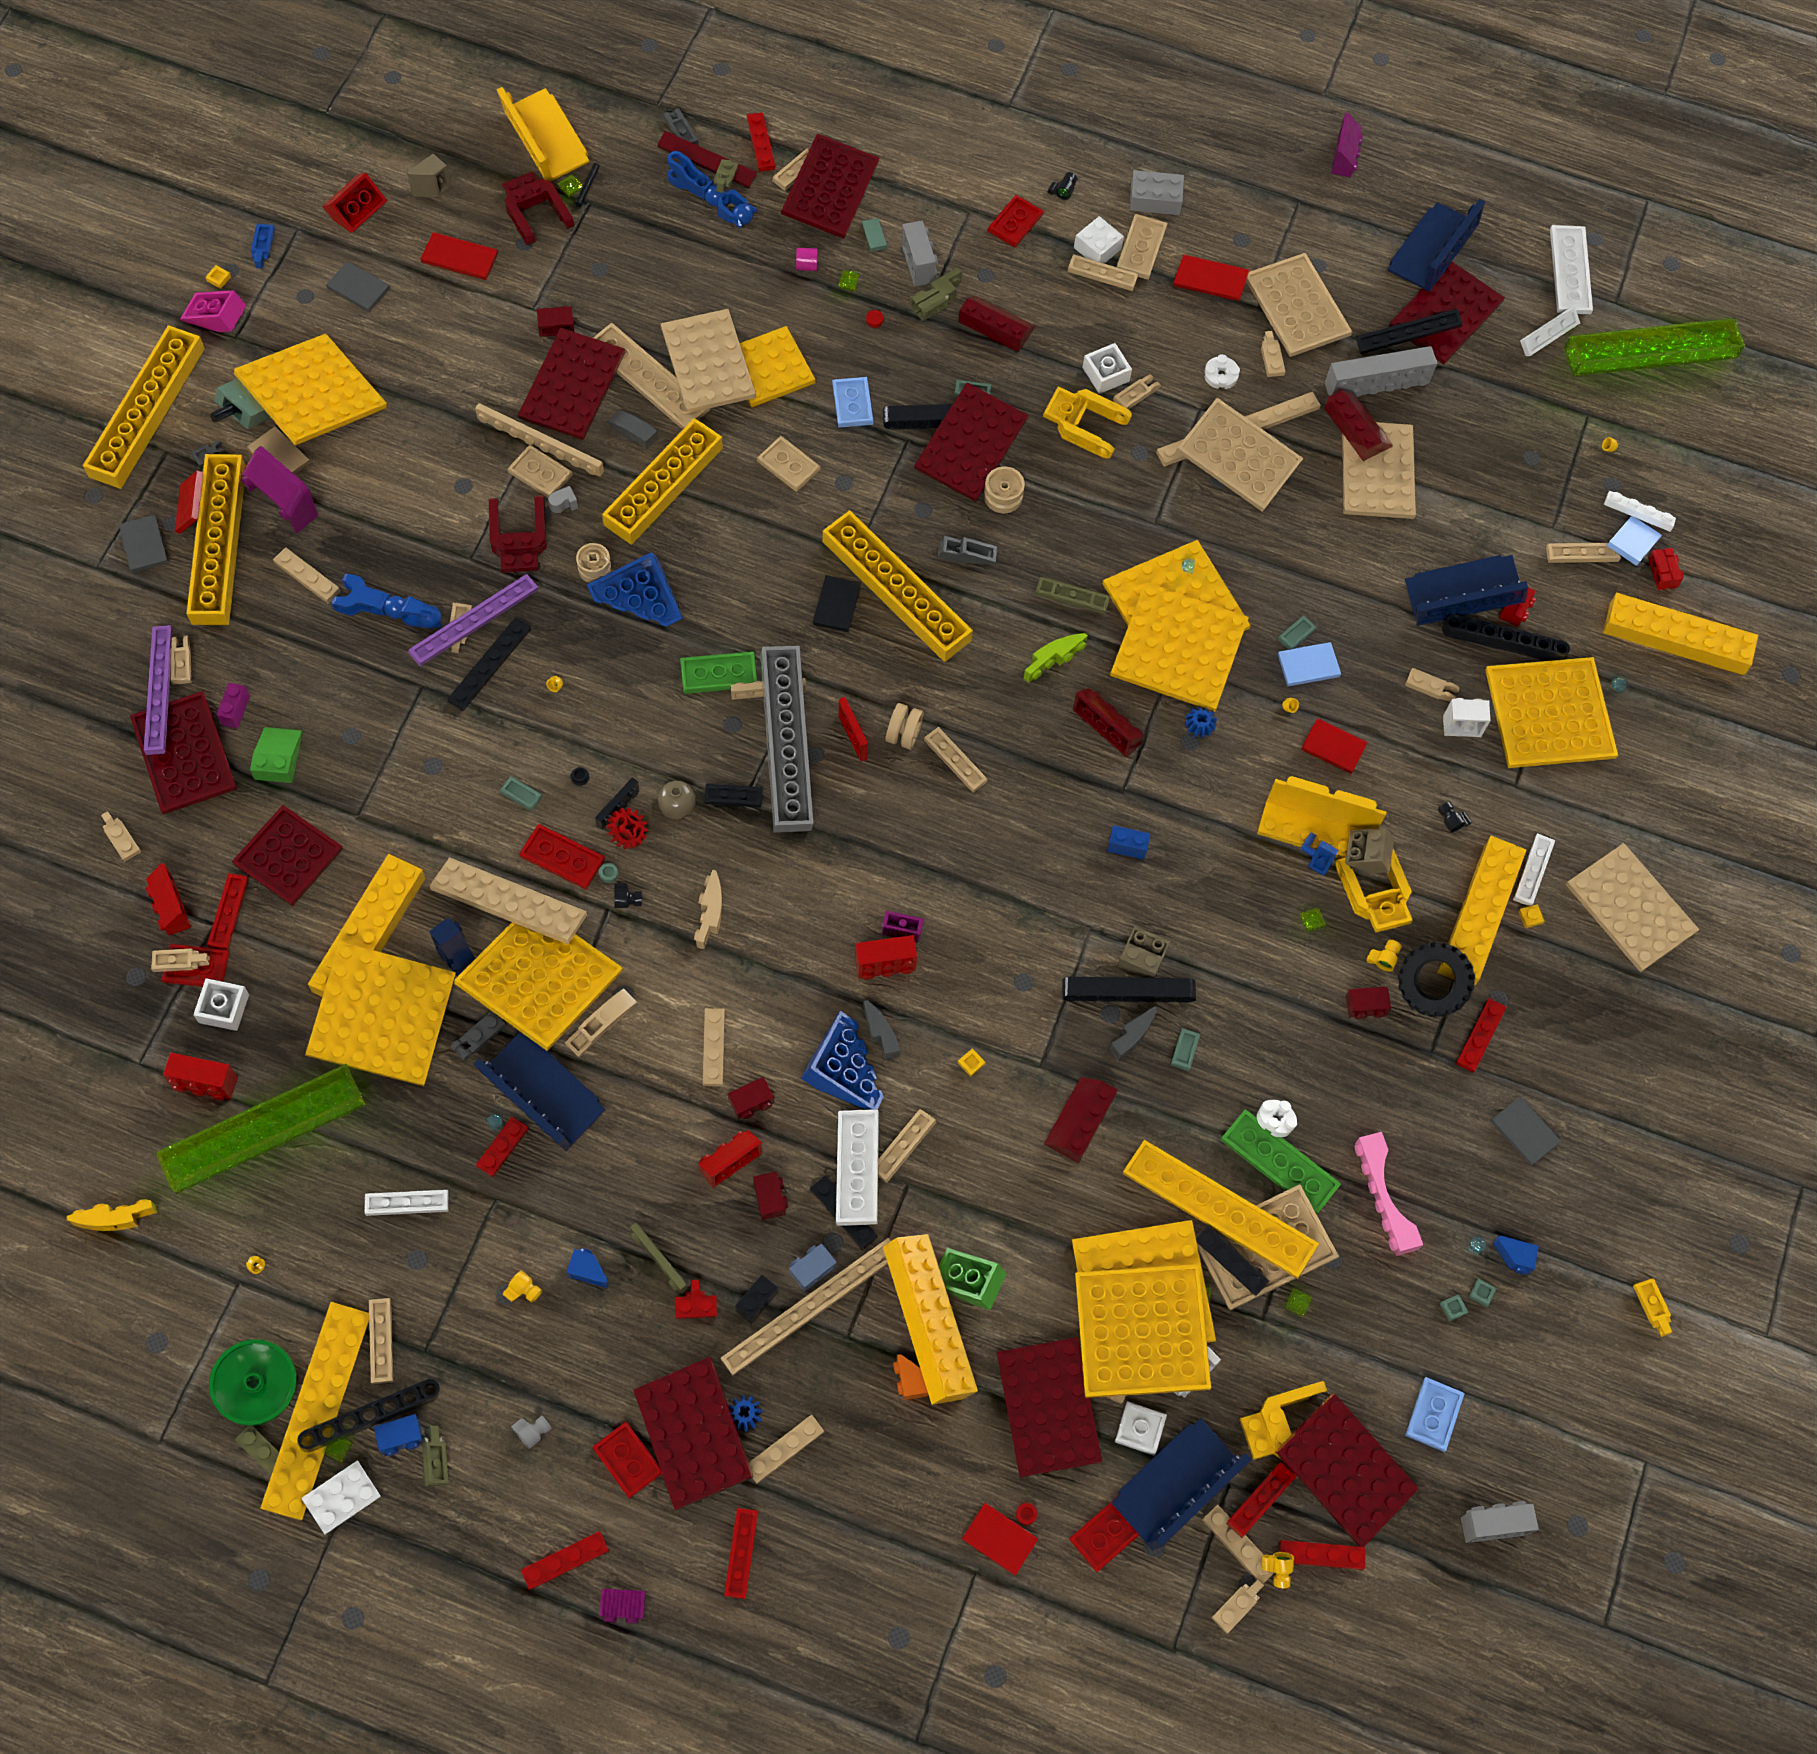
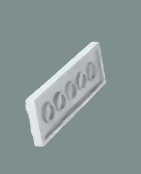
[1550,225,1593,315]
[836,1110,879,1226]

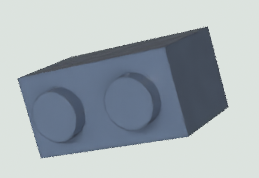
[789,1243,837,1292]

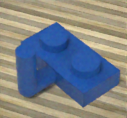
[1301,833,1339,876]

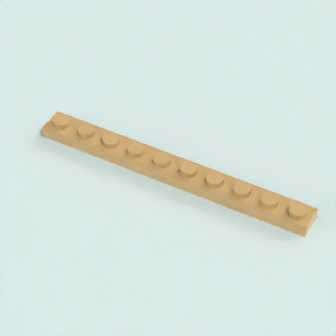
[1156,392,1320,467]
[721,1238,891,1376]

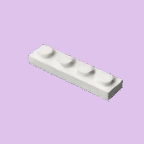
[1520,308,1580,356]
[1604,491,1676,532]
[1513,833,1555,906]
[365,1190,449,1216]

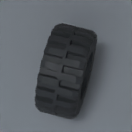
[1398,942,1476,1017]

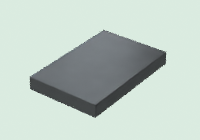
[326,261,390,312]
[119,515,168,573]
[1490,1096,1561,1166]

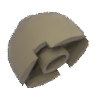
[658,781,696,820]

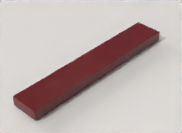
[657,131,757,188]

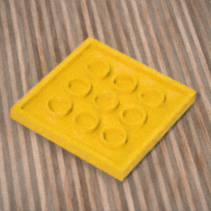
[739,326,816,407]

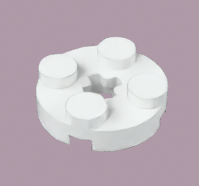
[1204,354,1240,389]
[1257,1100,1297,1137]

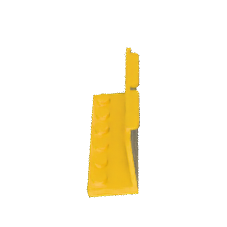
[496,87,590,182]
[1257,776,1387,859]

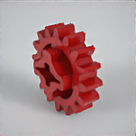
[606,807,648,850]

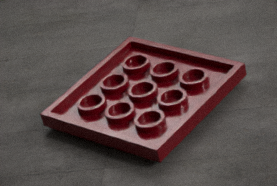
[232,805,343,906]

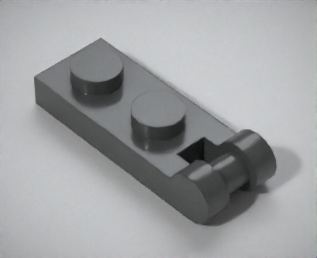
[663,108,698,145]
[450,1011,506,1061]

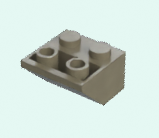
[407,154,451,197]
[1346,828,1394,873]
[1117,926,1170,978]

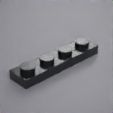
[810,1176,878,1250]
[1196,1225,1270,1296]

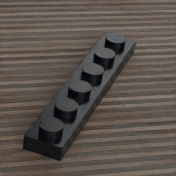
[1356,309,1463,354]
[447,617,531,711]

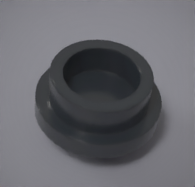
[570,767,590,786]

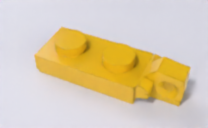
[1633,1278,1672,1337]

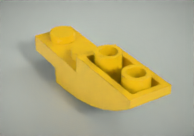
[66,1199,157,1231]

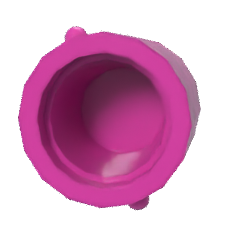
[796,248,817,271]

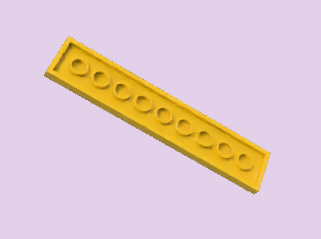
[1123,1140,1319,1279]
[260,1302,369,1521]

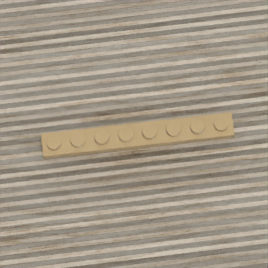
[475,403,604,477]

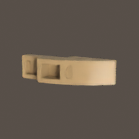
[694,870,722,949]
[565,988,638,1058]

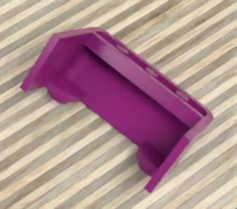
[241,446,318,534]

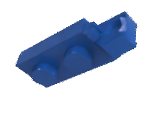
[251,224,275,269]

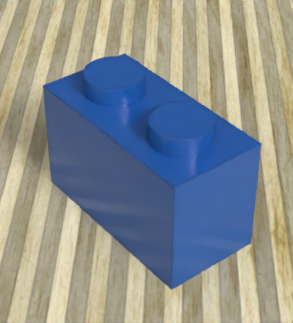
[1107,825,1150,859]
[374,1414,423,1456]

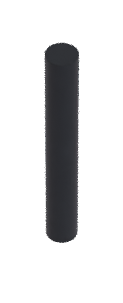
[575,163,600,207]

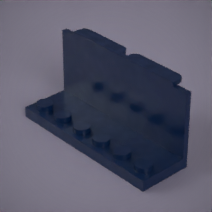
[1387,199,1485,292]
[1405,555,1528,626]
[473,1032,606,1151]
[1111,1418,1252,1550]

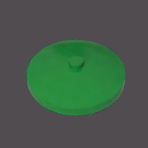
[209,1339,297,1426]

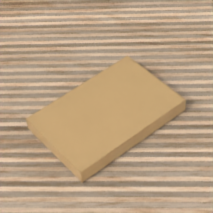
[247,426,310,475]
[757,436,820,492]
[507,445,573,498]

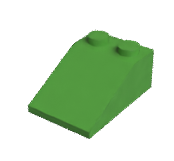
[250,727,303,783]
[938,1248,1007,1310]

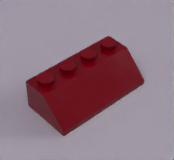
[958,296,1035,352]
[1324,390,1393,461]
[1073,688,1144,758]
[1044,1077,1118,1163]

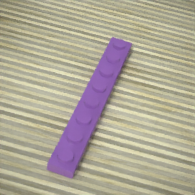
[408,574,538,666]
[144,625,173,755]

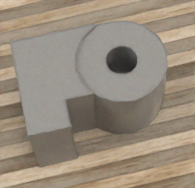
[548,486,578,513]

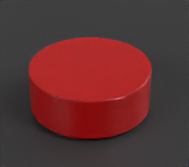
[866,310,883,328]
[1016,1503,1037,1526]

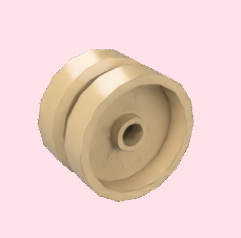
[984,466,1025,514]
[885,703,924,750]

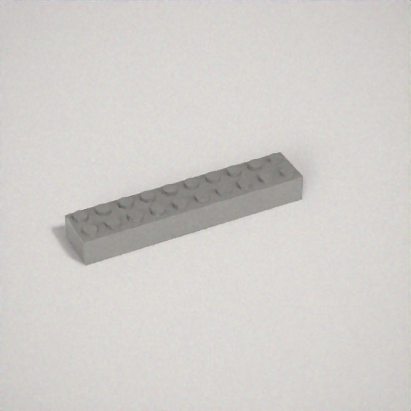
[760,646,813,832]

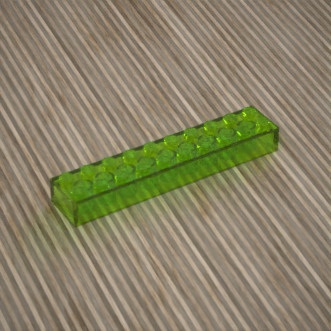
[1564,318,1745,376]
[155,1064,366,1194]

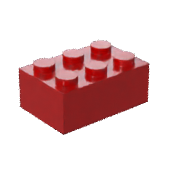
[855,935,917,980]
[163,1052,238,1101]

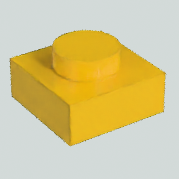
[205,265,231,289]
[1518,904,1545,929]
[958,1048,986,1077]

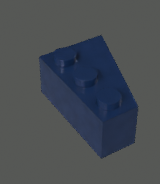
[429,917,475,977]

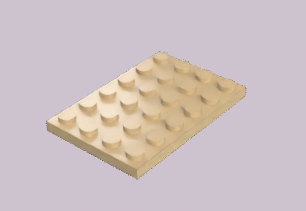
[1246,253,1352,357]
[661,309,756,413]
[1176,398,1303,512]
[1342,422,1416,519]
[1565,843,1699,973]
[1195,1184,1339,1311]

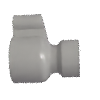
[511,1416,552,1449]

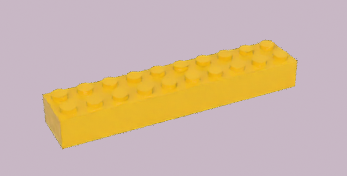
[83,325,205,489]
[186,454,246,625]
[822,510,973,662]

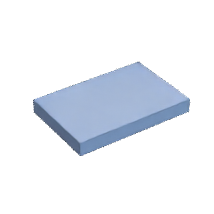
[832,377,873,428]
[1607,516,1662,566]
[1277,642,1341,687]
[1405,1377,1465,1452]

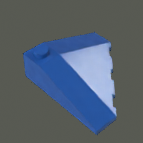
[587,552,683,627]
[801,1011,883,1110]

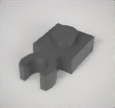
[190,441,226,469]

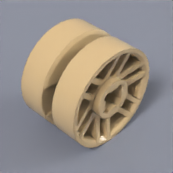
[576,543,611,583]

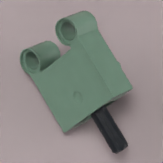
[210,378,271,429]

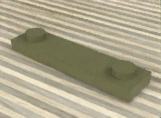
[1035,577,1110,614]
[630,1223,687,1294]

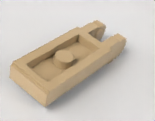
[1113,374,1161,409]
[170,636,192,685]
[1405,668,1460,702]

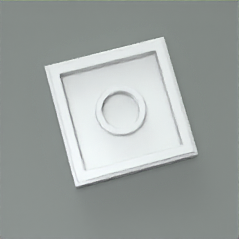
[1115,1401,1167,1456]

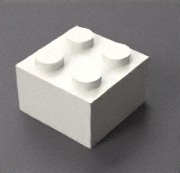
[1074,216,1124,263]
[1082,343,1132,394]
[1443,698,1491,737]
[194,979,249,1031]

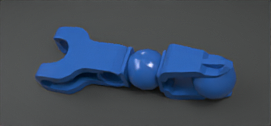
[667,151,757,228]
[330,574,442,628]

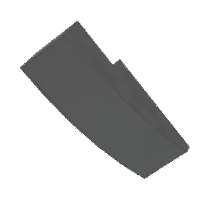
[607,410,658,450]
[938,536,997,564]
[863,1000,900,1060]
[1110,1006,1157,1062]

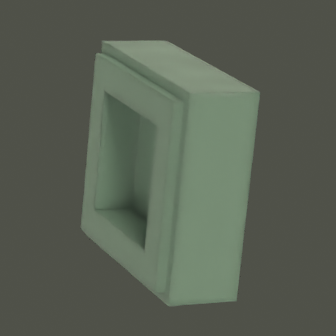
[1469,1278,1497,1307]
[1440,1294,1469,1322]

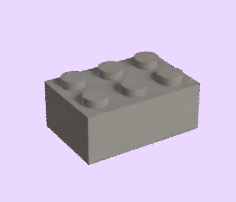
[1129,170,1184,215]
[901,220,938,287]
[1460,1501,1539,1543]

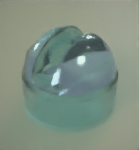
[1182,559,1196,574]
[1611,677,1627,693]
[485,1114,503,1132]
[1469,1237,1486,1254]

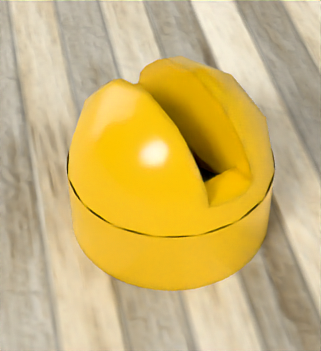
[1602,437,1618,452]
[546,676,563,692]
[1282,698,1299,713]
[246,1256,265,1274]

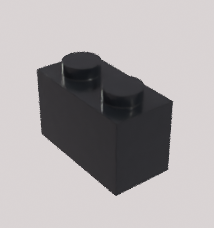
[735,1275,778,1324]

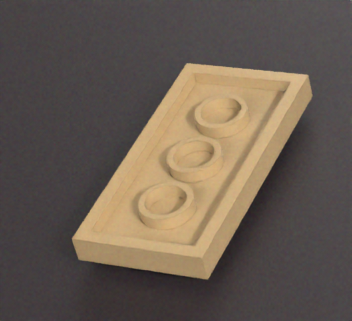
[1117,214,1168,280]

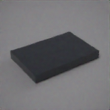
[813,575,861,632]

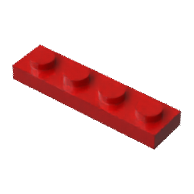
[746,112,775,172]
[207,873,249,950]
[1456,998,1507,1073]
[1226,1462,1296,1538]
[724,1508,758,1600]
[521,1531,609,1590]
[1279,1540,1365,1570]

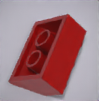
[322,172,388,233]
[145,863,191,936]
[698,1130,762,1188]

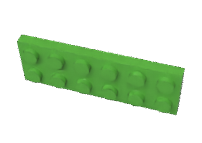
[1221,1109,1341,1215]

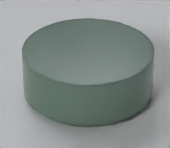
[599,863,619,883]

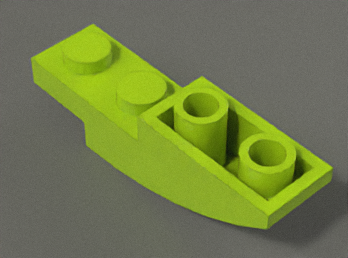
[1024,633,1088,683]

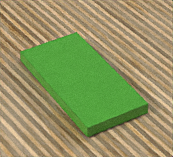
[680,652,757,694]

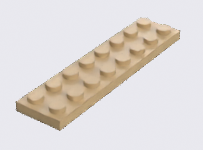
[593,323,710,429]
[430,857,587,944]

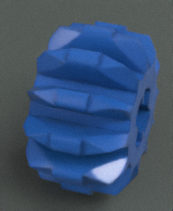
[1185,706,1217,738]
[728,1395,763,1432]

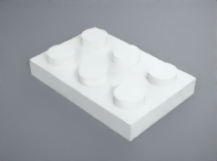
[301,1460,381,1535]

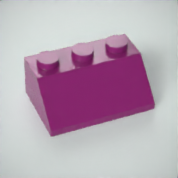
[1331,112,1363,177]

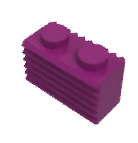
[216,683,250,729]
[882,910,924,943]
[599,1589,646,1624]

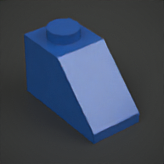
[1493,1235,1539,1275]
[566,1248,609,1288]

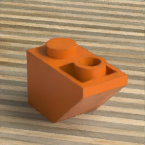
[893,1355,928,1400]

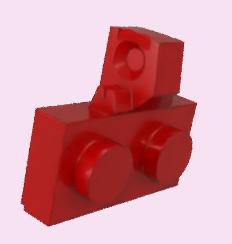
[675,1280,717,1319]

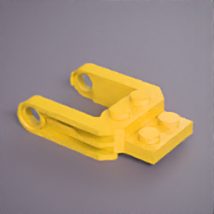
[1043,386,1132,459]
[1336,849,1413,933]
[1240,1381,1328,1460]

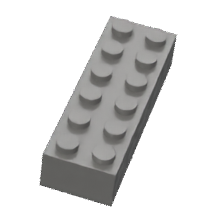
[1324,346,1438,397]

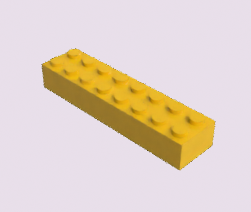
[602,418,723,545]
[1603,592,1758,675]
[1437,836,1526,985]
[308,854,426,997]
[883,1234,978,1405]

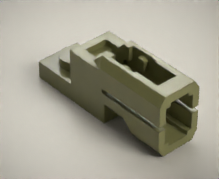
[910,267,962,321]

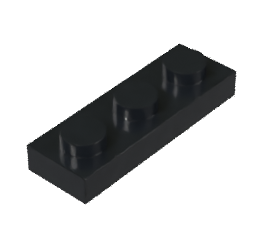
[595,777,639,829]
[704,784,763,808]

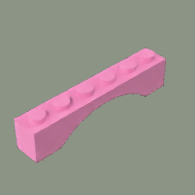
[1355,1132,1423,1256]

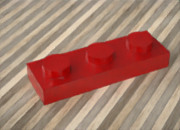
[476,1117,529,1178]

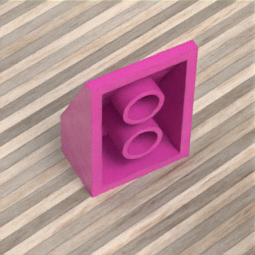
[180,290,246,332]

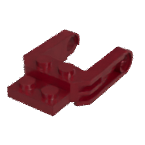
[502,171,575,246]
[489,495,547,573]

